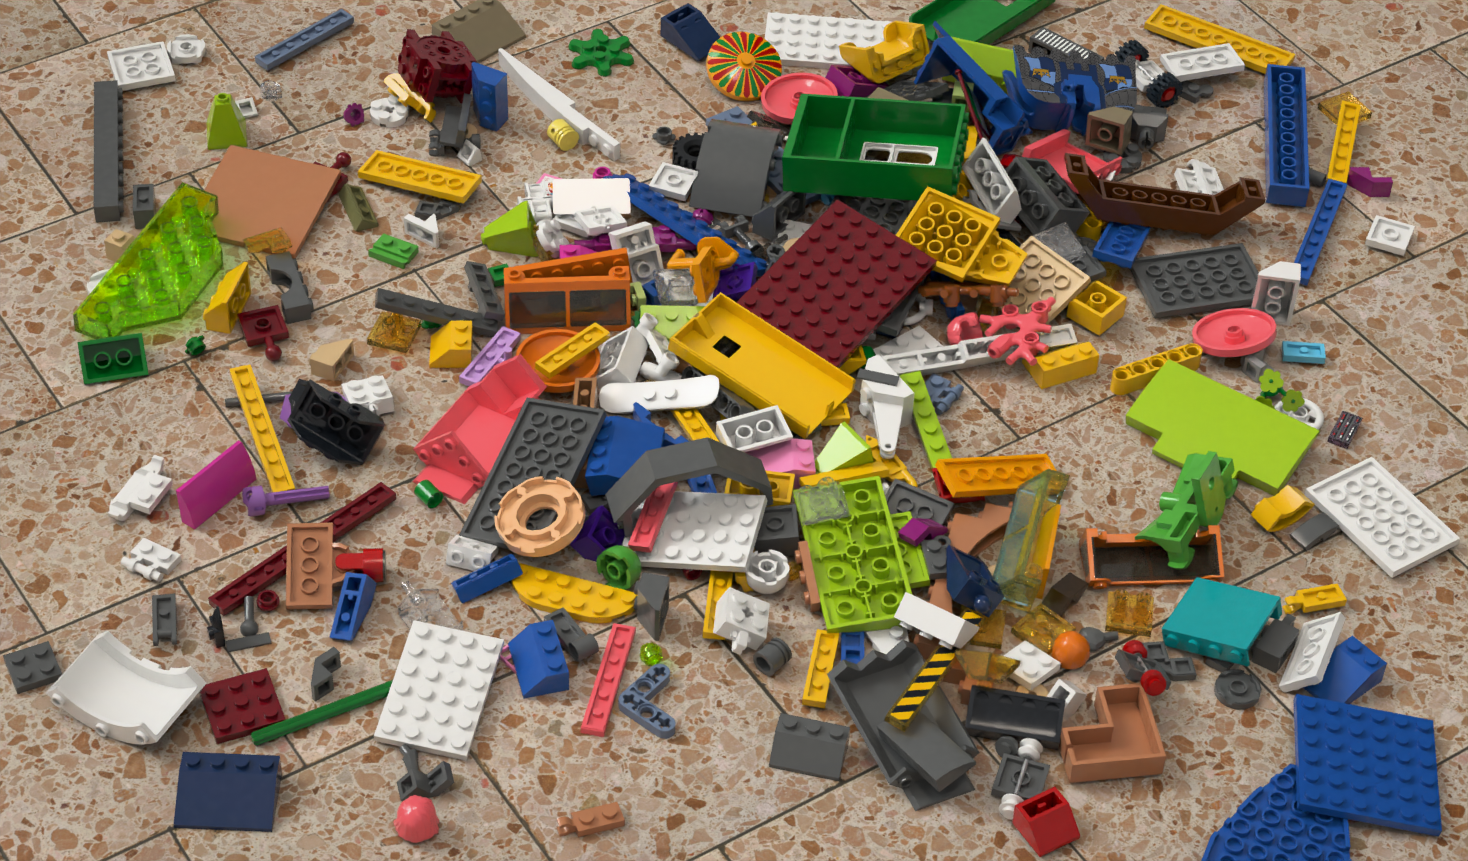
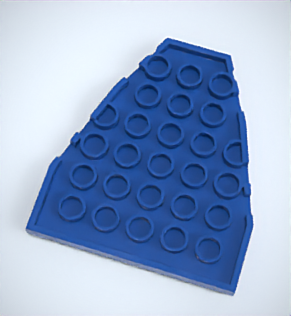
[1201,764,1352,861]

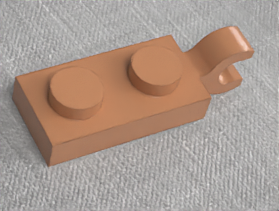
[557,802,625,837]

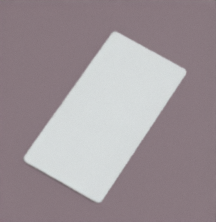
[552,178,630,214]

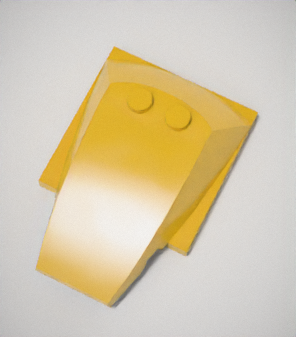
[896,186,1028,286]

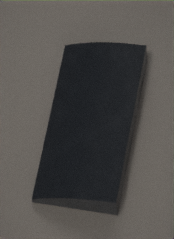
[965,685,1066,750]

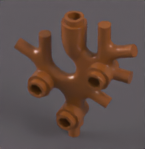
[918,280,1019,307]

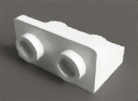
[446,535,499,571]

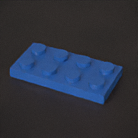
[1092,221,1151,268]

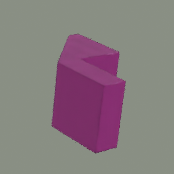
[1347,167,1393,197]
[898,518,948,547]

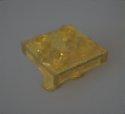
[367,311,421,353]
[1105,589,1154,637]

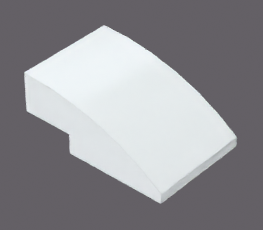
[609,221,664,285]

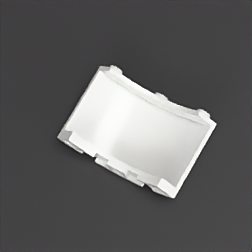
[46,631,206,745]

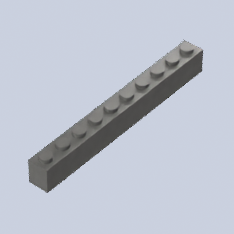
[93,80,124,223]

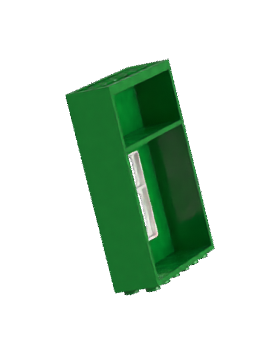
[782,93,969,201]

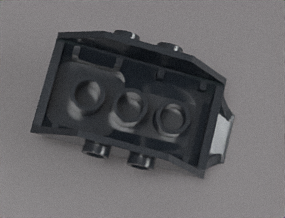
[287,379,386,465]

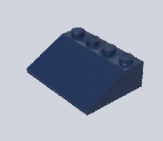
[174,752,282,832]

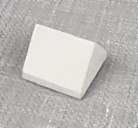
[457,139,482,166]

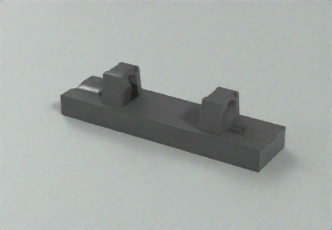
[464,261,505,321]

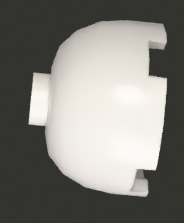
[745,549,790,594]

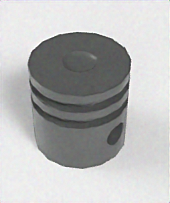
[753,637,792,676]

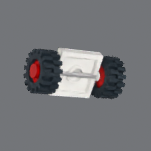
[1115,40,1183,108]

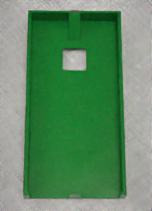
[909,0,1055,45]

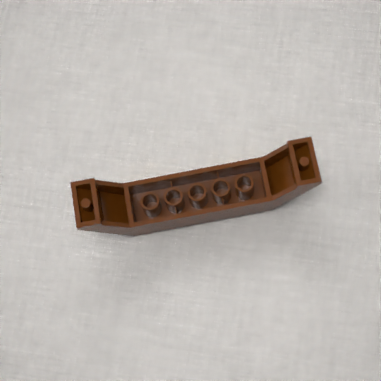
[1064,153,1266,236]

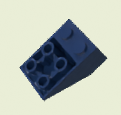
[660,3,720,62]

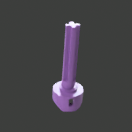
[242,485,330,516]

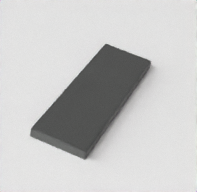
[857,368,899,387]
[225,632,272,652]

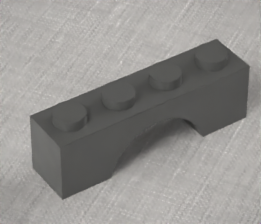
[266,251,314,324]

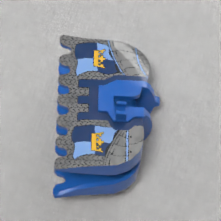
[1002,44,1137,136]

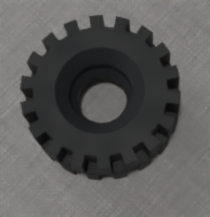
[672,133,705,171]

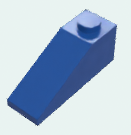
[330,572,377,641]

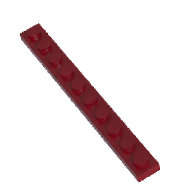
[208,482,396,616]

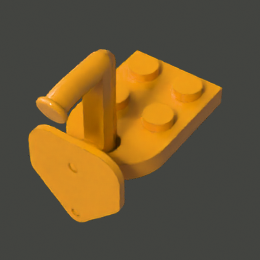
[667,237,739,303]

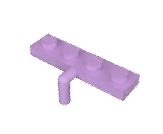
[459,326,521,386]

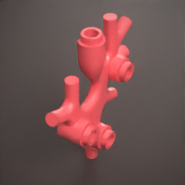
[979,296,1056,366]

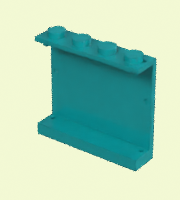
[1161,577,1282,666]

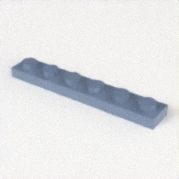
[255,9,354,71]

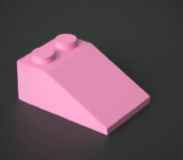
[745,438,816,489]

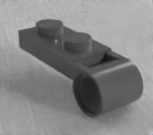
[544,607,599,662]

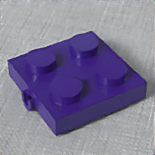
[713,262,758,300]

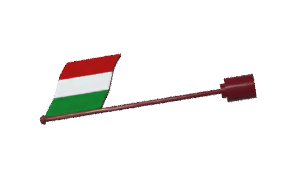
[955,69,1020,224]

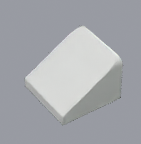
[235,97,258,119]

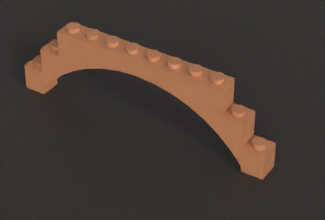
[913,493,1042,705]

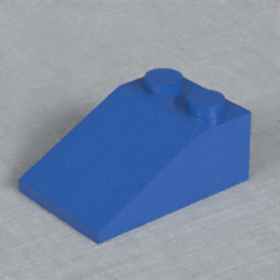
[1303,636,1387,704]

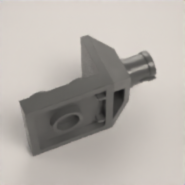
[1130,105,1169,149]

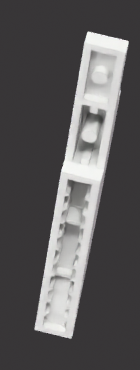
[498,48,620,161]
[881,324,1078,376]

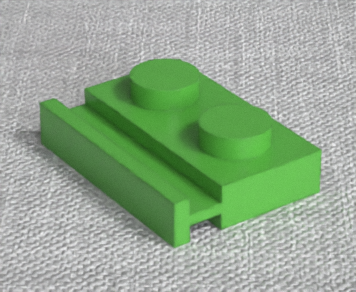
[368,233,419,269]

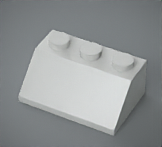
[1251,261,1301,326]
[596,326,649,389]
[716,405,793,453]
[894,592,980,649]

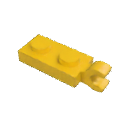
[1282,583,1347,614]

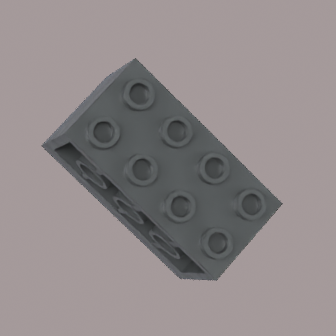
[1006,156,1090,242]

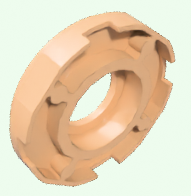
[495,476,585,557]

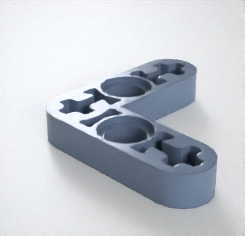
[618,664,676,739]

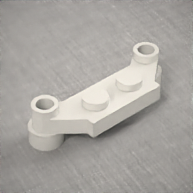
[636,313,680,377]

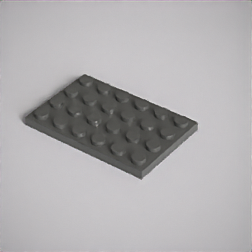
[1130,243,1259,319]

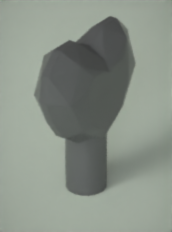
[1079,627,1119,651]

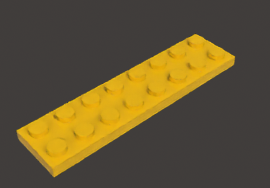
[1144,4,1295,74]

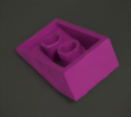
[825,65,889,98]

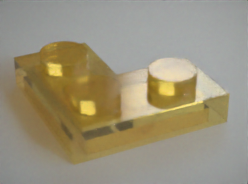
[243,227,292,253]

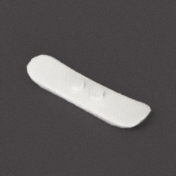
[598,375,719,414]

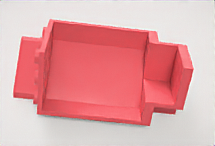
[412,354,547,504]

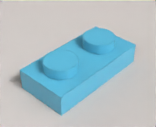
[1281,341,1326,364]

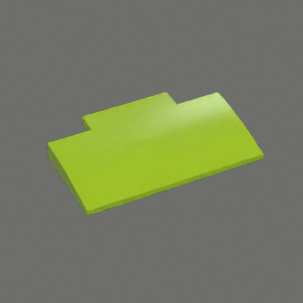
[1126,359,1320,496]
[792,476,930,633]

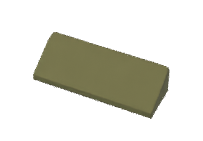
[339,184,379,231]

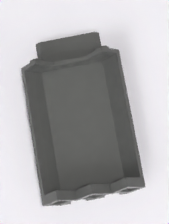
[827,640,980,811]

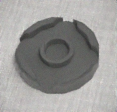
[1214,669,1262,710]

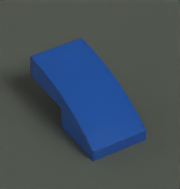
[841,631,865,664]

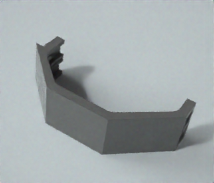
[605,437,773,538]

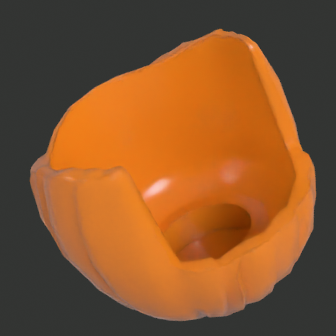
[1052,631,1090,669]

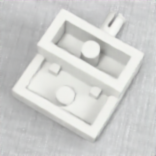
[341,375,394,416]

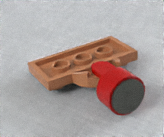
[286,523,386,610]

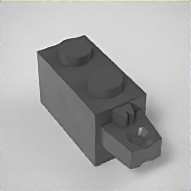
[1251,614,1300,673]

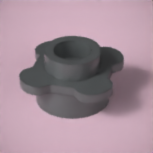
[652,127,676,145]

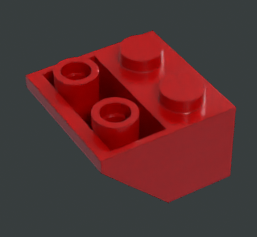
[1012,786,1080,857]

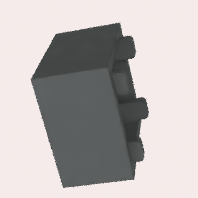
[754,504,800,556]

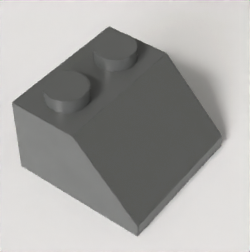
[634,572,670,641]

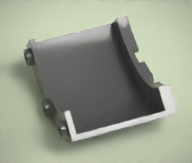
[689,119,783,217]

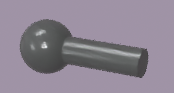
[240,596,259,637]

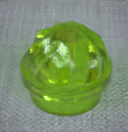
[640,642,662,666]

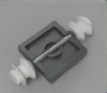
[991,738,1050,819]

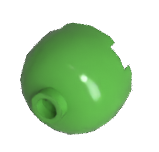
[596,545,642,590]

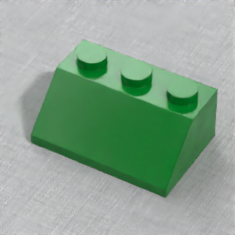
[77,333,149,384]

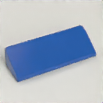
[451,554,523,603]

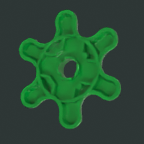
[568,29,634,77]

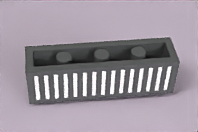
[1028,27,1104,61]

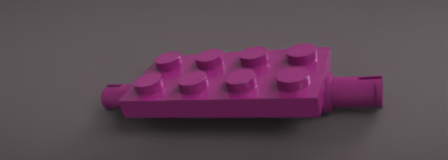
[574,225,696,252]

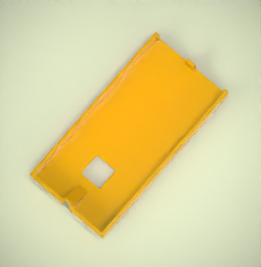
[668,292,856,439]

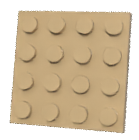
[978,235,1091,325]

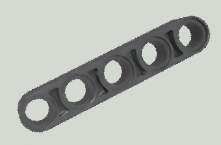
[681,366,755,419]

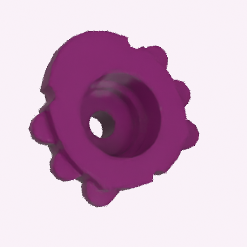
[343,103,364,127]
[692,208,714,225]

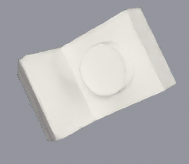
[404,214,439,249]

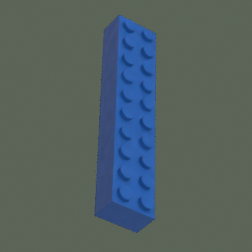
[1264,64,1309,207]

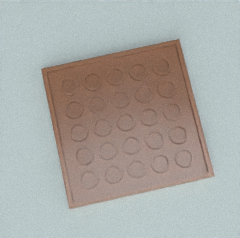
[182,145,341,259]

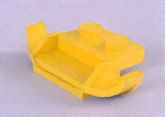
[383,73,436,123]

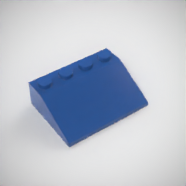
[585,416,665,496]

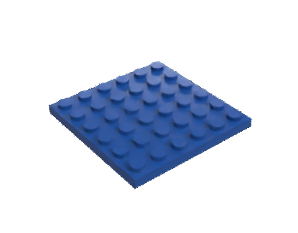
[1293,694,1442,837]

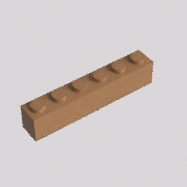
[573,377,599,488]

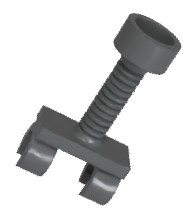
[429,129,481,156]
[717,215,763,257]

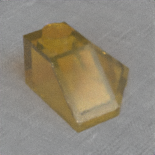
[955,649,1020,688]

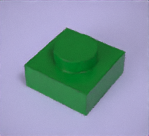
[488,263,509,287]

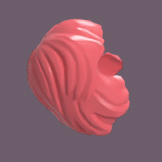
[947,312,983,345]
[393,795,439,843]

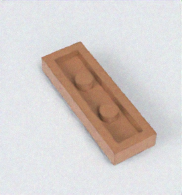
[794,540,820,612]

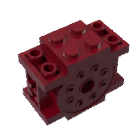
[398,29,477,104]

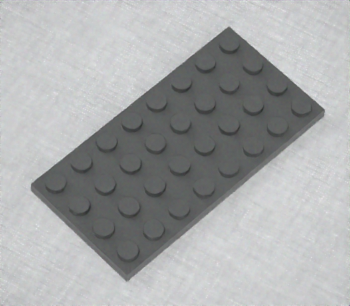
[459,397,607,549]

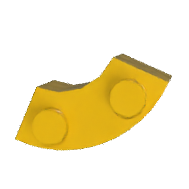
[1250,485,1315,532]

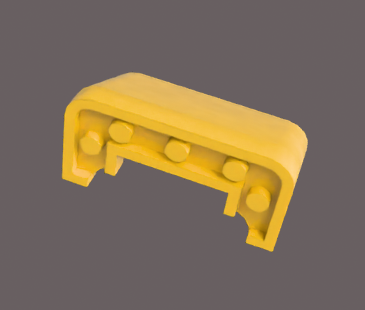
[839,21,930,83]

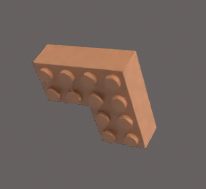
[1059,683,1166,783]

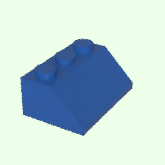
[471,62,508,132]
[508,620,569,699]

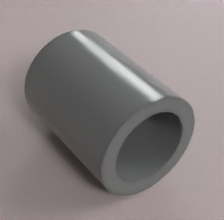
[1309,168,1327,187]

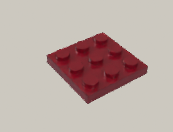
[199,668,286,744]

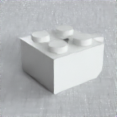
[713,587,770,655]

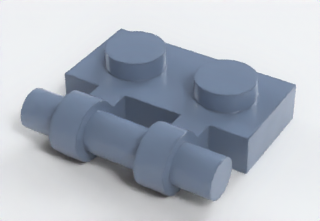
[925,373,964,415]

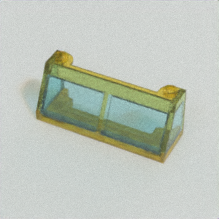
[993,469,1070,612]

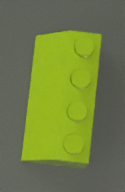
[942,37,1017,94]

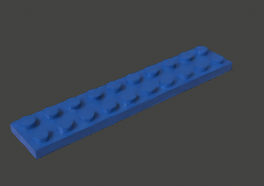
[603,173,768,277]

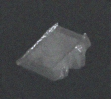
[652,269,698,306]
[794,477,851,526]

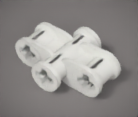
[517,181,553,224]

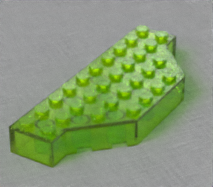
[73,182,223,339]

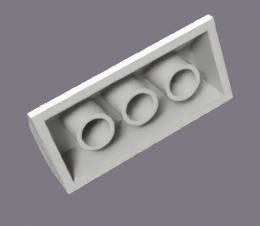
[962,138,1021,224]

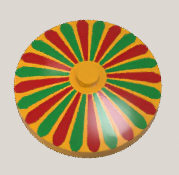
[706,32,782,101]

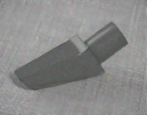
[399,744,418,772]

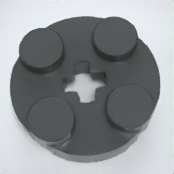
[1103,143,1142,174]

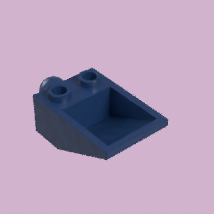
[946,545,1005,618]

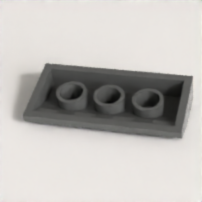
[877,708,976,792]

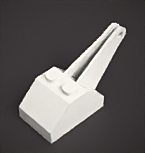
[859,354,915,459]

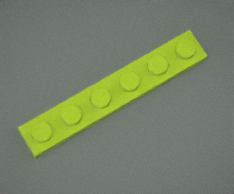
[900,371,952,469]

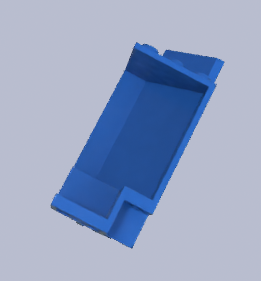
[914,21,1033,156]

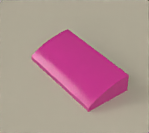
[176,440,257,529]

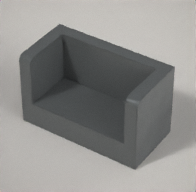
[133,184,156,229]

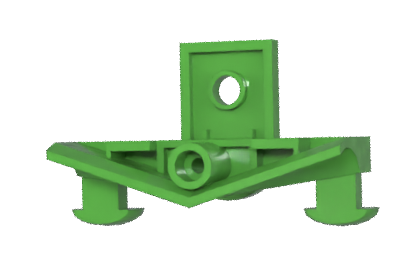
[1135,451,1238,569]

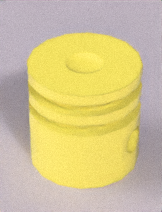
[547,119,579,151]

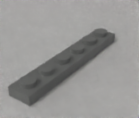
[375,288,498,337]

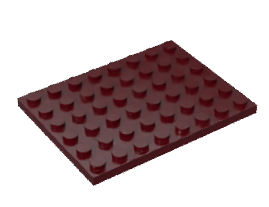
[736,199,937,368]

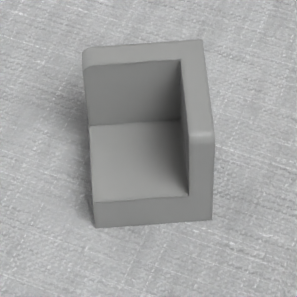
[1242,349,1274,383]

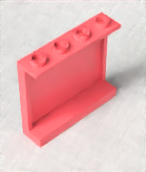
[1022,129,1122,194]

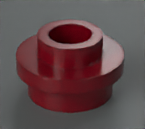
[256,590,280,611]

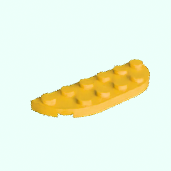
[511,563,638,624]

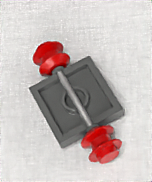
[1115,640,1172,696]

